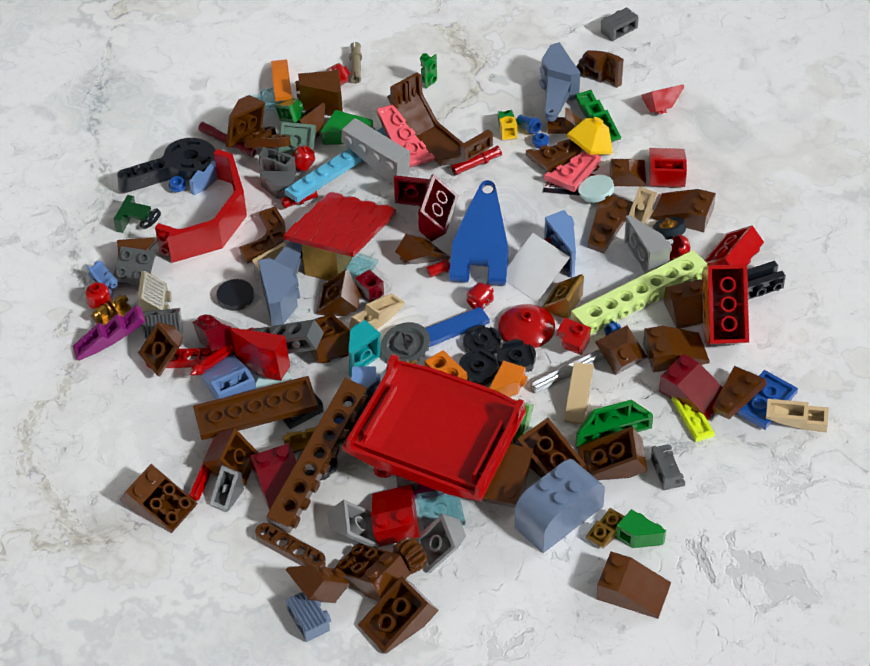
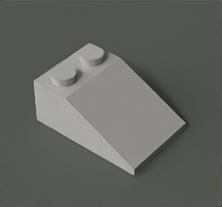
[624,215,672,274]

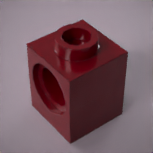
[355,269,384,303]

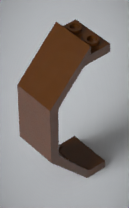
[387,72,493,166]

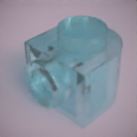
[258,88,276,110]

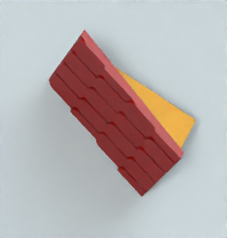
[284,192,397,281]

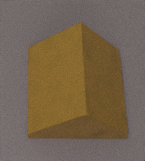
[542,274,584,319]

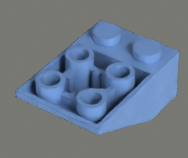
[200,354,256,400]

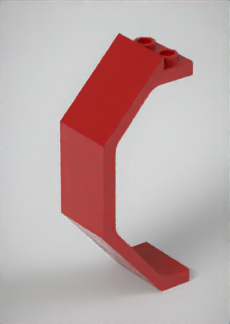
[155,149,247,263]

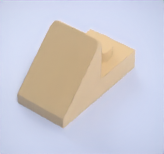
[629,186,657,224]

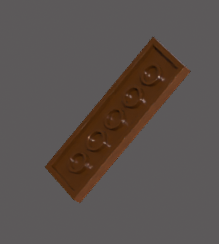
[193,376,319,440]

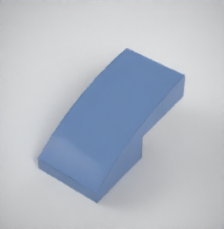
[189,161,218,195]

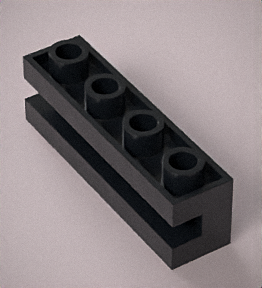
[747,260,786,300]

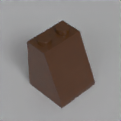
[295,70,343,116]

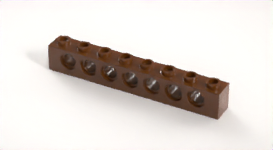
[266,378,369,533]

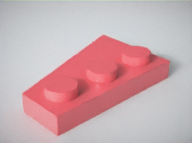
[544,151,601,192]

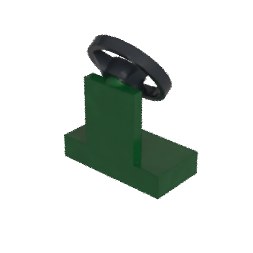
[114,195,161,233]

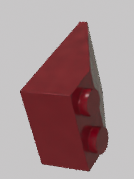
[658,353,723,421]
[250,443,311,511]

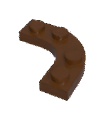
[239,206,286,264]

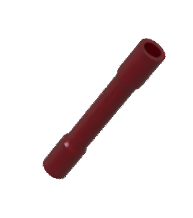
[198,122,257,157]

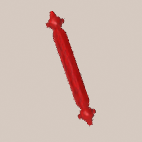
[190,328,255,376]

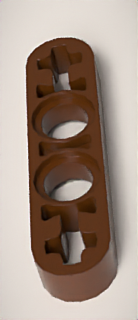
[255,523,326,567]

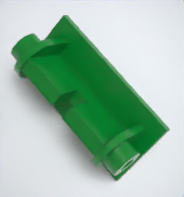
[420,53,437,89]

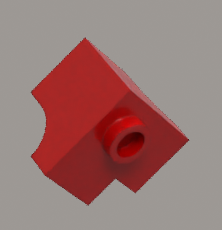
[556,318,591,355]

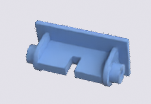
[86,261,118,296]

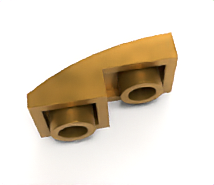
[586,508,625,549]

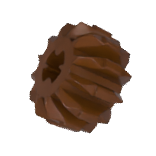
[393,536,428,574]

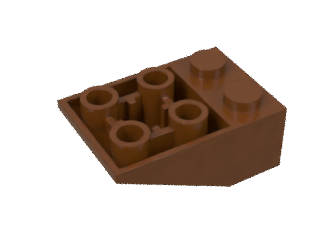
[120,464,198,533]
[334,543,410,601]

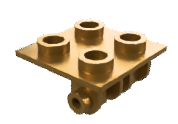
[91,295,132,325]

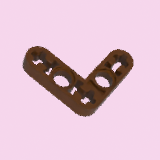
[243,126,291,148]

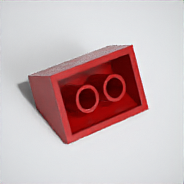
[704,225,764,266]

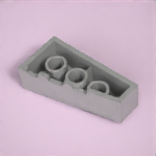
[341,118,410,186]

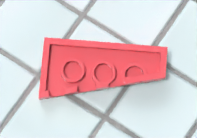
[376,104,435,168]

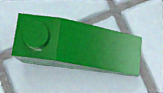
[275,98,303,123]

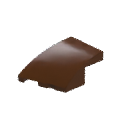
[576,50,624,88]

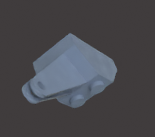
[539,42,580,121]
[258,241,303,326]

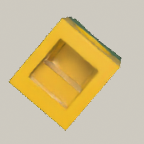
[497,110,517,140]

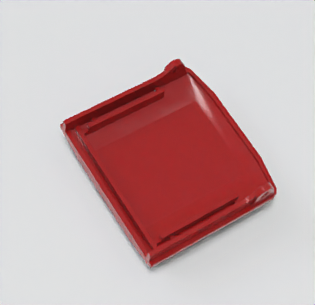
[342,354,526,501]

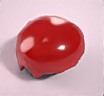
[670,235,691,261]

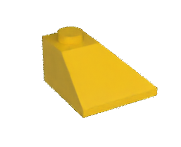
[567,117,613,155]

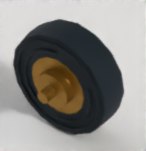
[653,217,686,240]

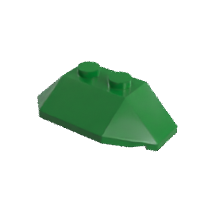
[576,400,653,449]

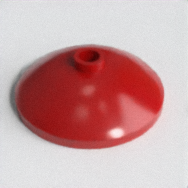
[498,304,555,348]

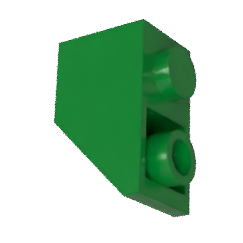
[616,509,666,548]

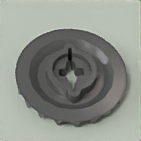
[381,322,431,363]

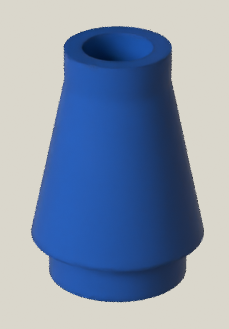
[516,115,542,134]

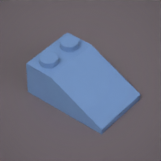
[544,210,576,278]

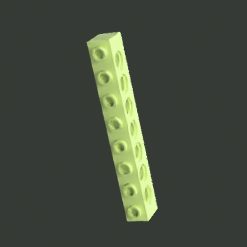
[571,250,707,334]

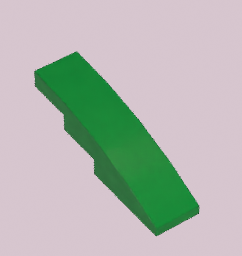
[575,90,621,142]

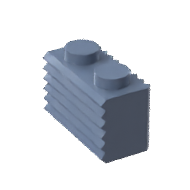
[286,592,331,642]

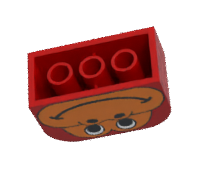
[702,264,750,344]

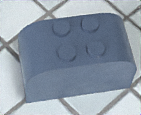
[514,459,605,553]

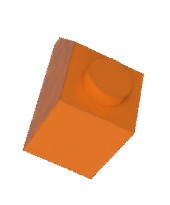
[489,361,528,397]

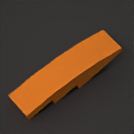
[271,59,292,101]

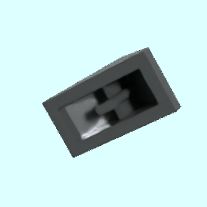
[209,465,244,511]

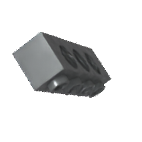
[252,319,324,354]

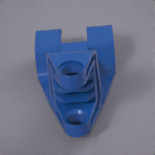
[449,180,509,286]

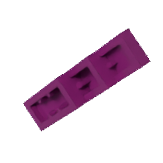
[73,305,145,361]

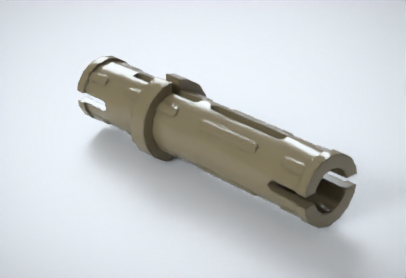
[349,42,362,84]

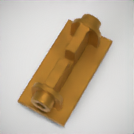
[283,426,325,452]

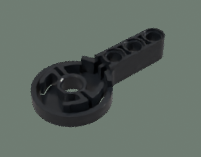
[117,138,216,193]

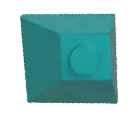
[349,320,381,377]

